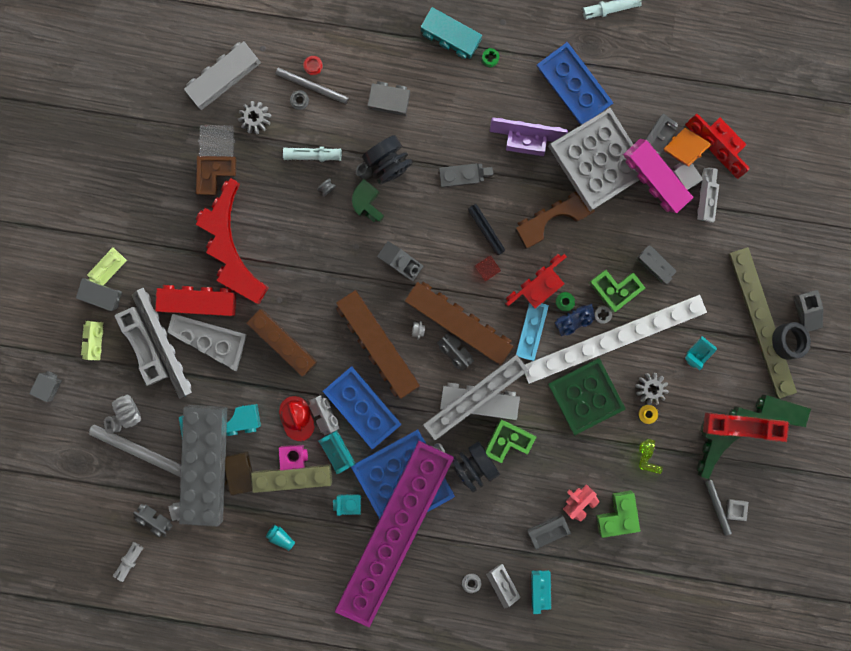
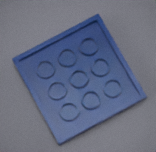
[351,429,455,519]

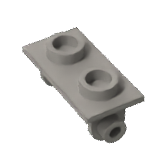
[309,394,340,436]

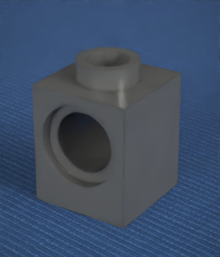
[29,371,62,402]

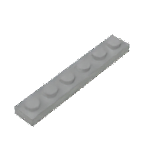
[132,288,192,399]
[423,355,528,440]

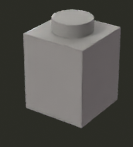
[673,162,703,190]

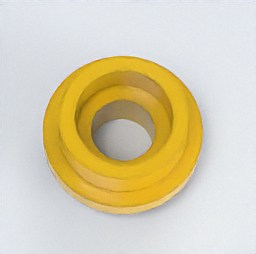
[639,405,658,424]

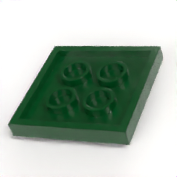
[548,358,626,435]

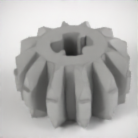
[238,101,271,134]
[635,373,669,405]
[112,394,141,428]

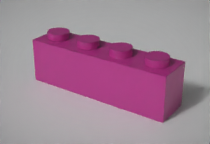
[623,139,693,213]

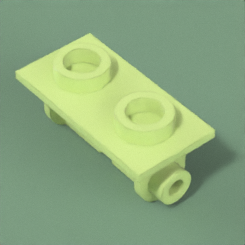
[87,247,127,286]
[81,321,103,360]

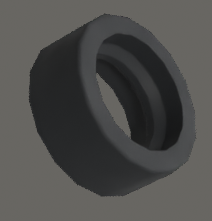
[772,322,811,360]

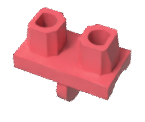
[563,484,600,522]

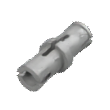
[113,542,144,582]

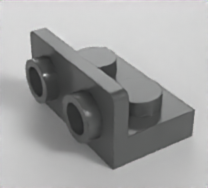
[636,245,676,285]

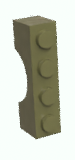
[251,464,332,493]

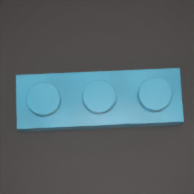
[516,303,549,361]

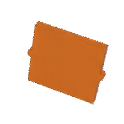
[664,128,710,167]

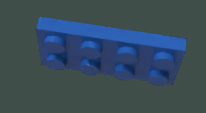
[536,42,613,125]
[323,366,402,449]

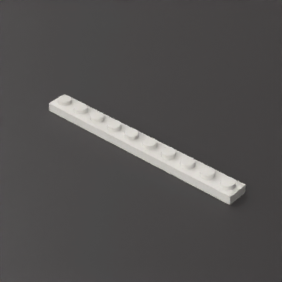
[524,295,707,383]

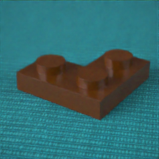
[196,156,236,195]

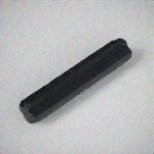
[468,204,505,256]

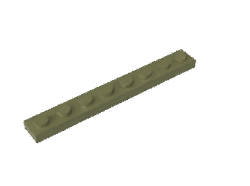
[729,247,797,399]

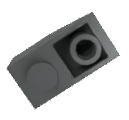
[377,241,423,281]
[793,290,823,332]

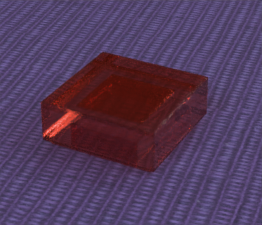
[475,255,501,282]

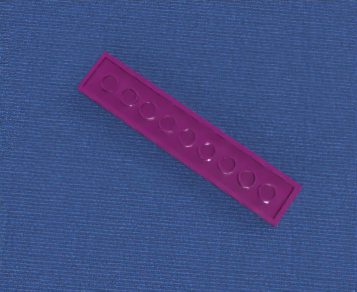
[335,440,454,627]

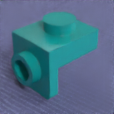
[685,336,717,370]

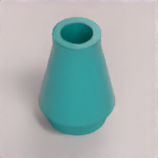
[266,525,295,551]

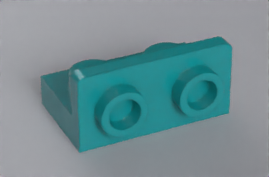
[531,570,551,614]

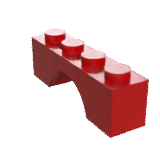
[703,412,789,442]

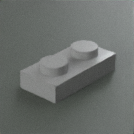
[486,564,521,608]

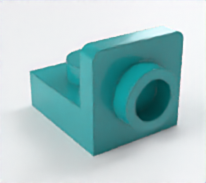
[333,494,361,516]

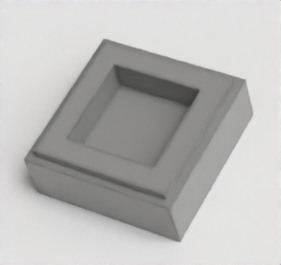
[726,499,749,521]

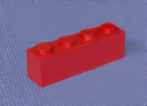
[155,285,237,316]

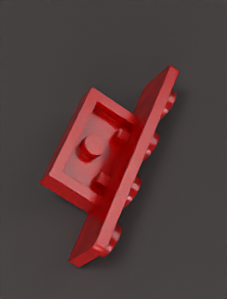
[685,114,750,179]
[505,254,567,309]

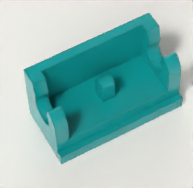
[318,430,355,474]

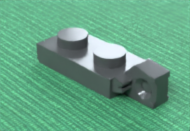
[439,163,493,187]

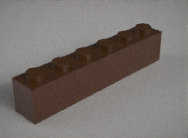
[405,281,514,365]
[336,290,420,399]

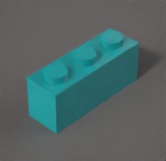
[421,7,482,59]

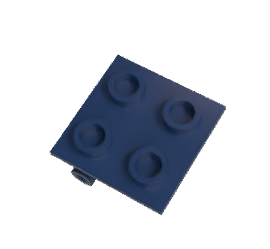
[554,304,595,337]

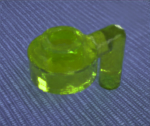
[639,438,662,474]

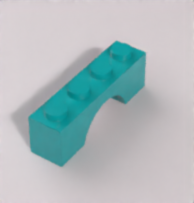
[179,404,261,436]

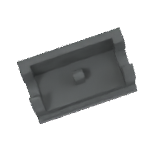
[645,113,678,156]
[76,278,122,311]
[527,514,571,549]

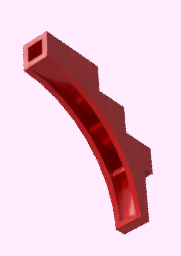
[195,178,269,304]

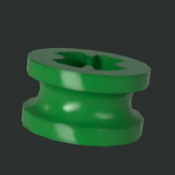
[482,48,499,68]

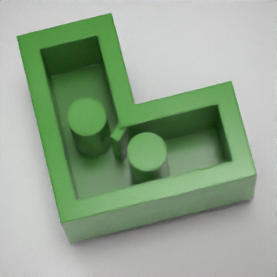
[588,270,645,312]
[484,418,536,463]
[596,491,640,538]

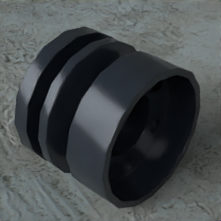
[362,135,413,185]
[452,441,500,492]

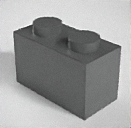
[368,81,410,116]

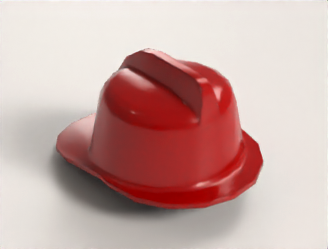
[279,396,314,441]

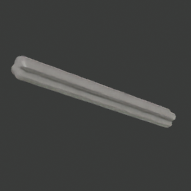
[89,425,181,477]

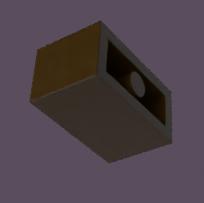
[225,451,253,496]

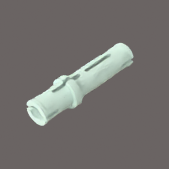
[582,0,642,20]
[283,147,342,162]

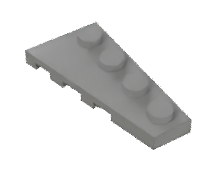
[167,314,247,371]

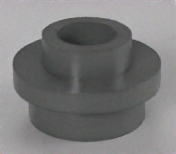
[290,90,309,110]

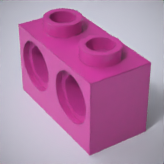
[279,445,308,470]

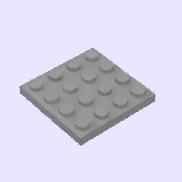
[548,108,639,211]

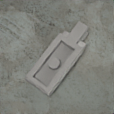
[697,168,719,223]

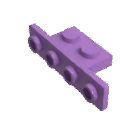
[490,118,568,156]

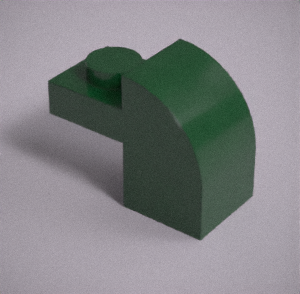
[352,179,385,222]

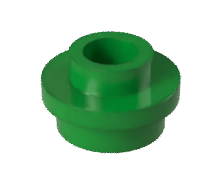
[556,292,575,311]

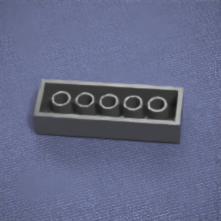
[179,405,227,526]

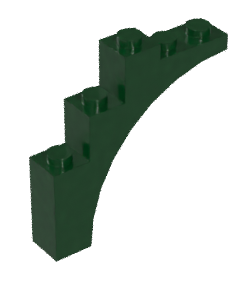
[697,395,811,479]

